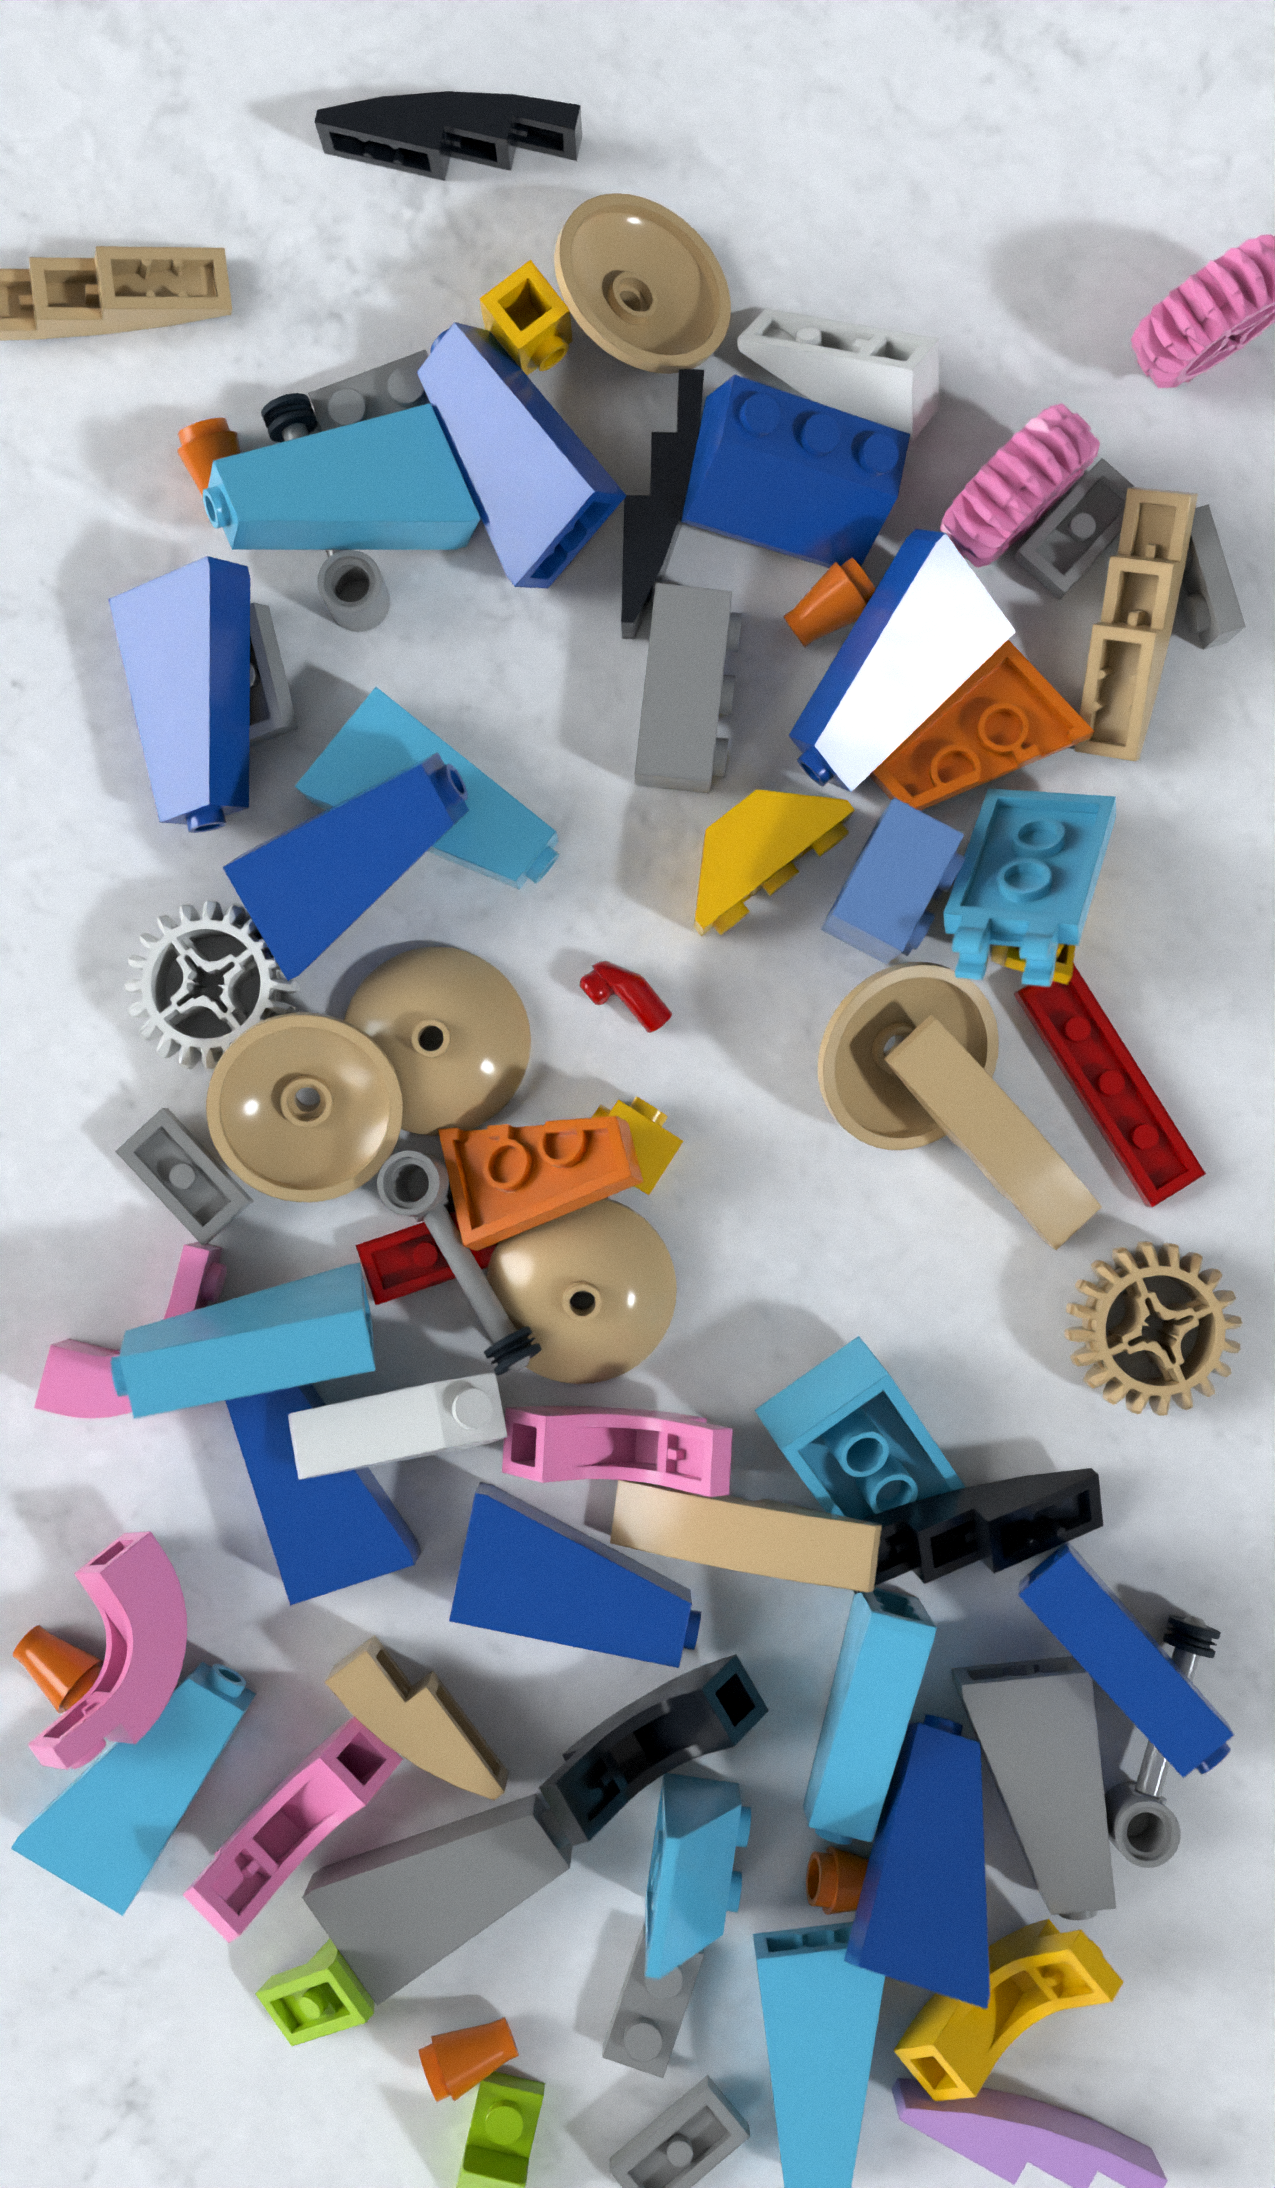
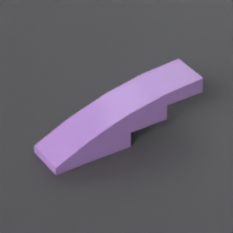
[892,2078,1168,2188]

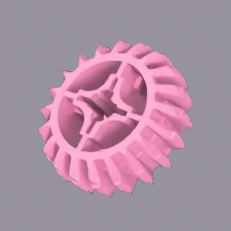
[1131,234,1275,388]
[940,403,1100,567]

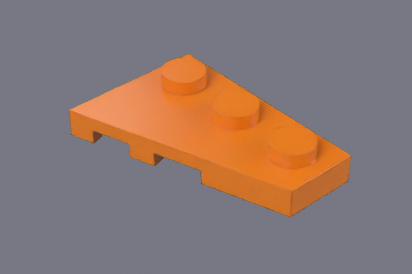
[868,640,1095,811]
[438,1116,643,1251]

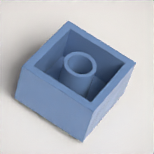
[820,797,966,964]

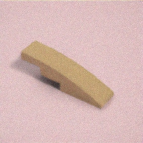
[0,246,232,341]
[1074,487,1198,761]
[884,1015,1102,1250]
[610,1480,882,1592]

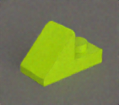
[255,1938,375,2046]
[456,2071,545,2188]

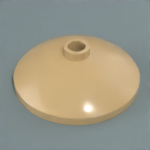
[554,193,731,374]
[344,947,531,1136]
[818,962,999,1150]
[206,1012,403,1202]
[486,1198,677,1384]

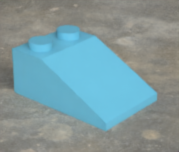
[755,1336,966,1520]
[645,1773,751,1979]

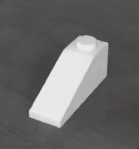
[737,309,939,441]
[288,1372,508,1480]

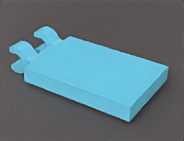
[943,788,1116,987]

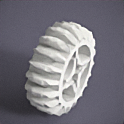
[123,900,300,1073]

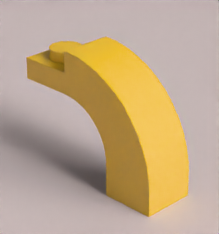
[893,1919,1124,2102]

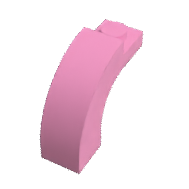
[34,1242,227,1419]
[502,1406,733,1497]
[28,1531,187,1770]
[183,1716,403,1943]

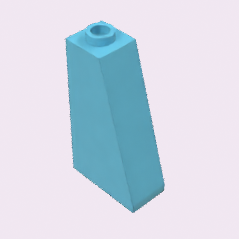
[203,403,481,550]
[295,687,560,890]
[111,1262,375,1418]
[803,1587,937,1845]
[11,1662,256,1916]
[753,1922,885,2188]

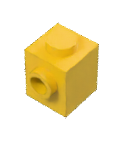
[479,259,573,376]
[592,1096,683,1195]

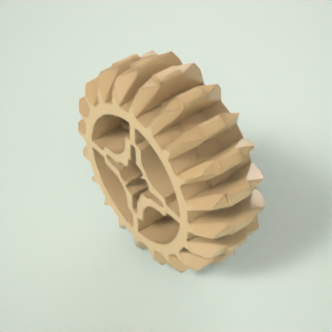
[1064,1241,1243,1416]

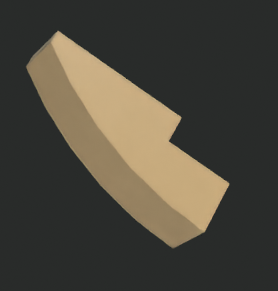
[325,1635,509,1800]

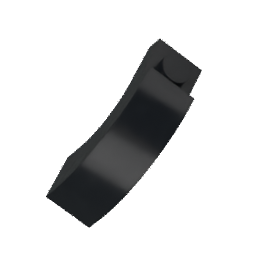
[539,1654,769,1846]

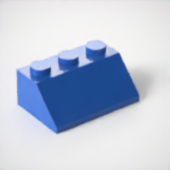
[681,374,910,568]

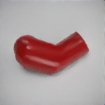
[579,961,672,1033]

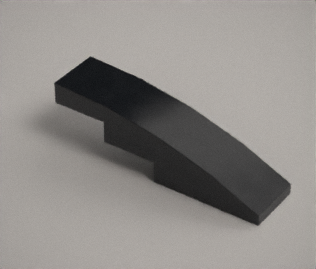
[314,91,582,181]
[621,369,704,639]
[852,1468,1103,1594]

